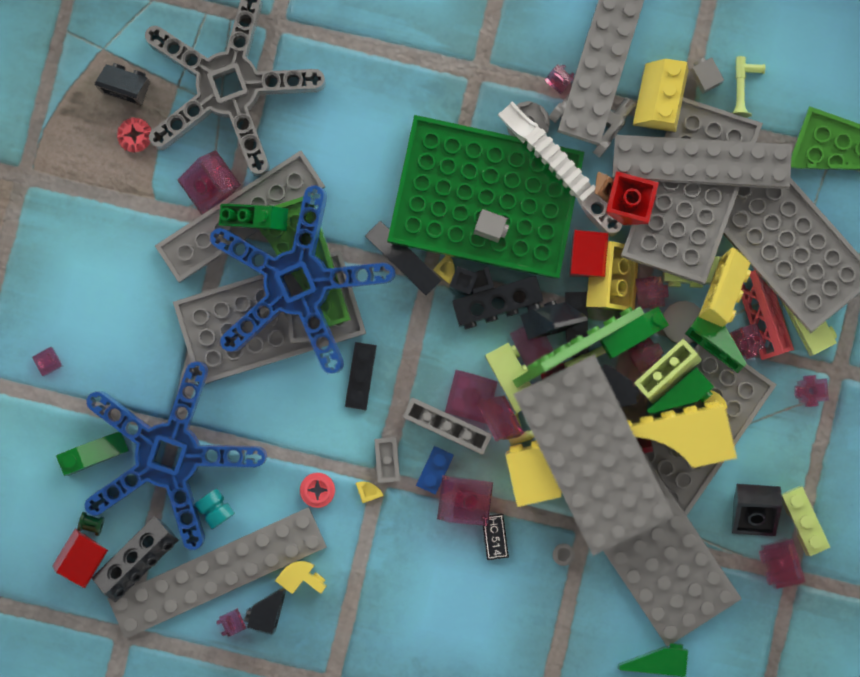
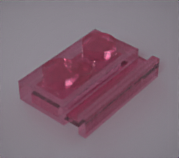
[509,326,554,371]
[477,395,524,441]

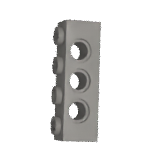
[403,397,492,455]

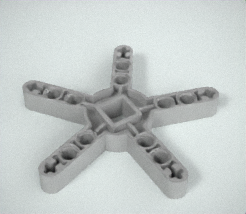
[145,0,326,177]

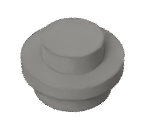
[553,544,575,566]

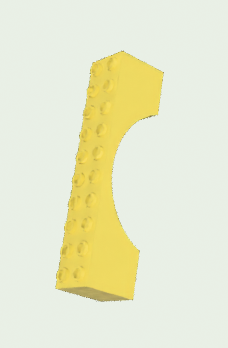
[505,400,737,507]

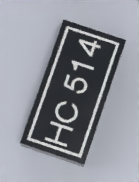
[481,514,509,560]

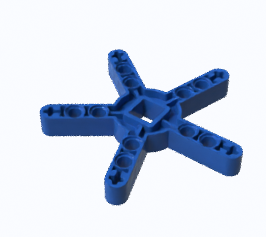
[210,185,396,374]
[85,361,267,550]

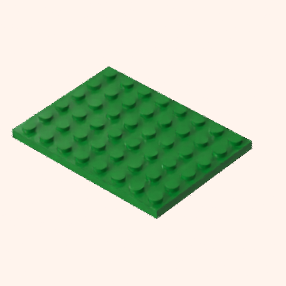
[387,115,585,279]

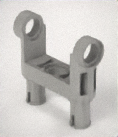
[548,94,636,158]

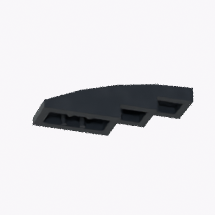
[365,221,442,296]

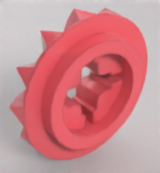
[117,117,151,152]
[300,473,335,508]

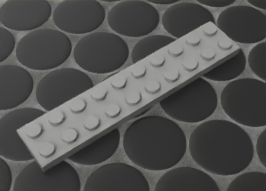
[107,507,327,639]

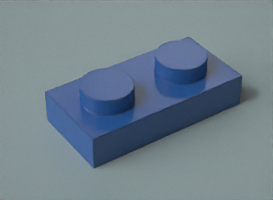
[416,446,454,495]

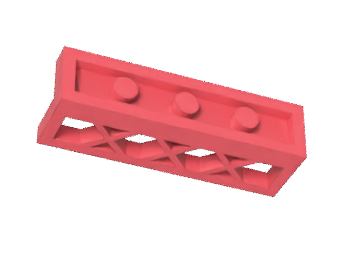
[741,270,794,360]

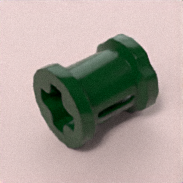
[77,512,105,536]

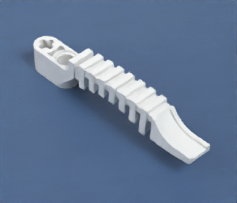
[498,101,622,237]

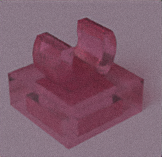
[545,64,574,95]
[32,347,63,376]
[216,608,246,637]

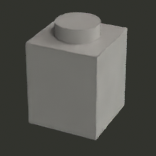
[690,57,724,94]
[473,209,509,242]

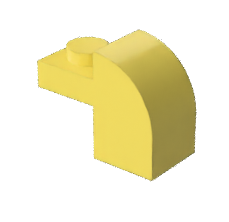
[275,561,327,594]

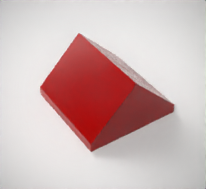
[605,171,659,225]
[569,230,609,277]
[52,528,108,588]

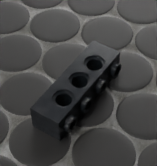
[452,276,544,330]
[92,516,179,602]

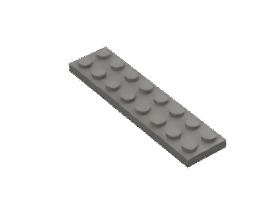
[557,0,644,146]
[612,135,792,189]
[155,150,325,283]

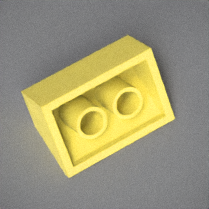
[633,59,688,132]
[586,241,639,311]
[698,248,751,327]

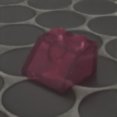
[177,150,241,215]
[445,370,498,424]
[437,475,493,526]
[759,538,806,589]

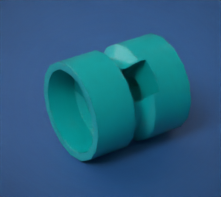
[194,488,235,530]

